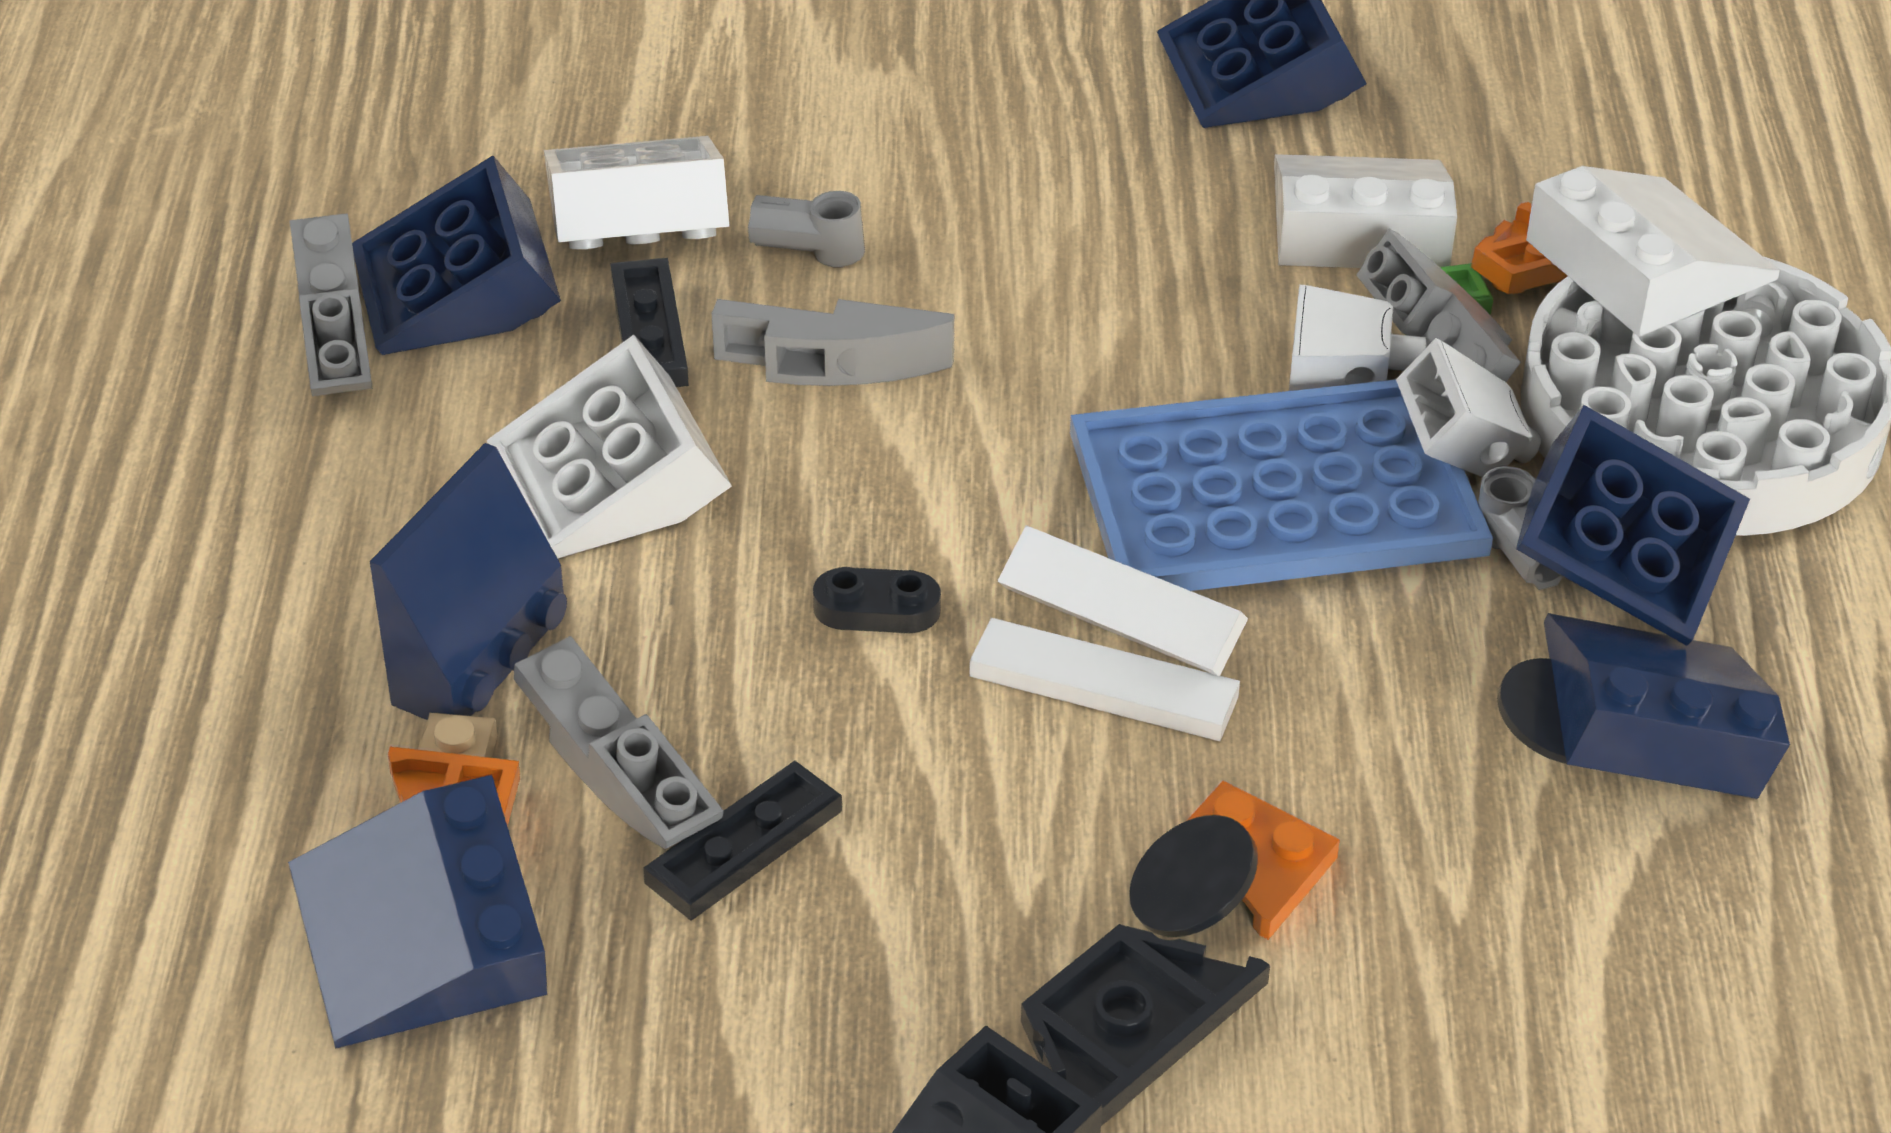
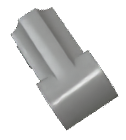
[748,191,865,267]
[1478,466,1564,590]

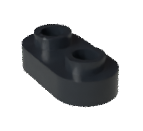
[813,567,941,633]

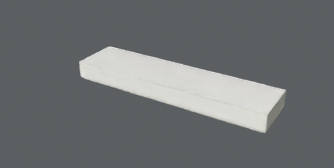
[998,525,1248,677]
[970,618,1240,741]

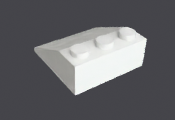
[544,136,729,249]
[1274,154,1457,268]
[1526,166,1780,337]
[486,335,732,558]

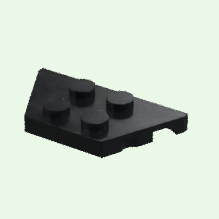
[1021,924,1270,1126]

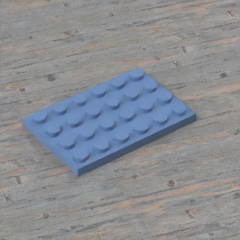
[1070,379,1493,591]

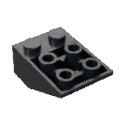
[892,1026,1102,1133]

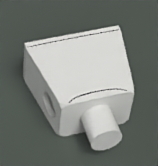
[1289,285,1426,391]
[1396,338,1541,477]

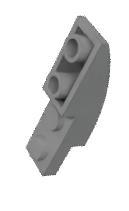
[290,213,373,396]
[1357,229,1521,382]
[712,299,955,386]
[514,636,724,849]

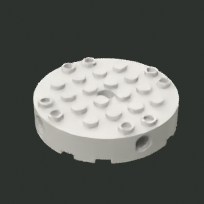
[1520,257,1891,536]

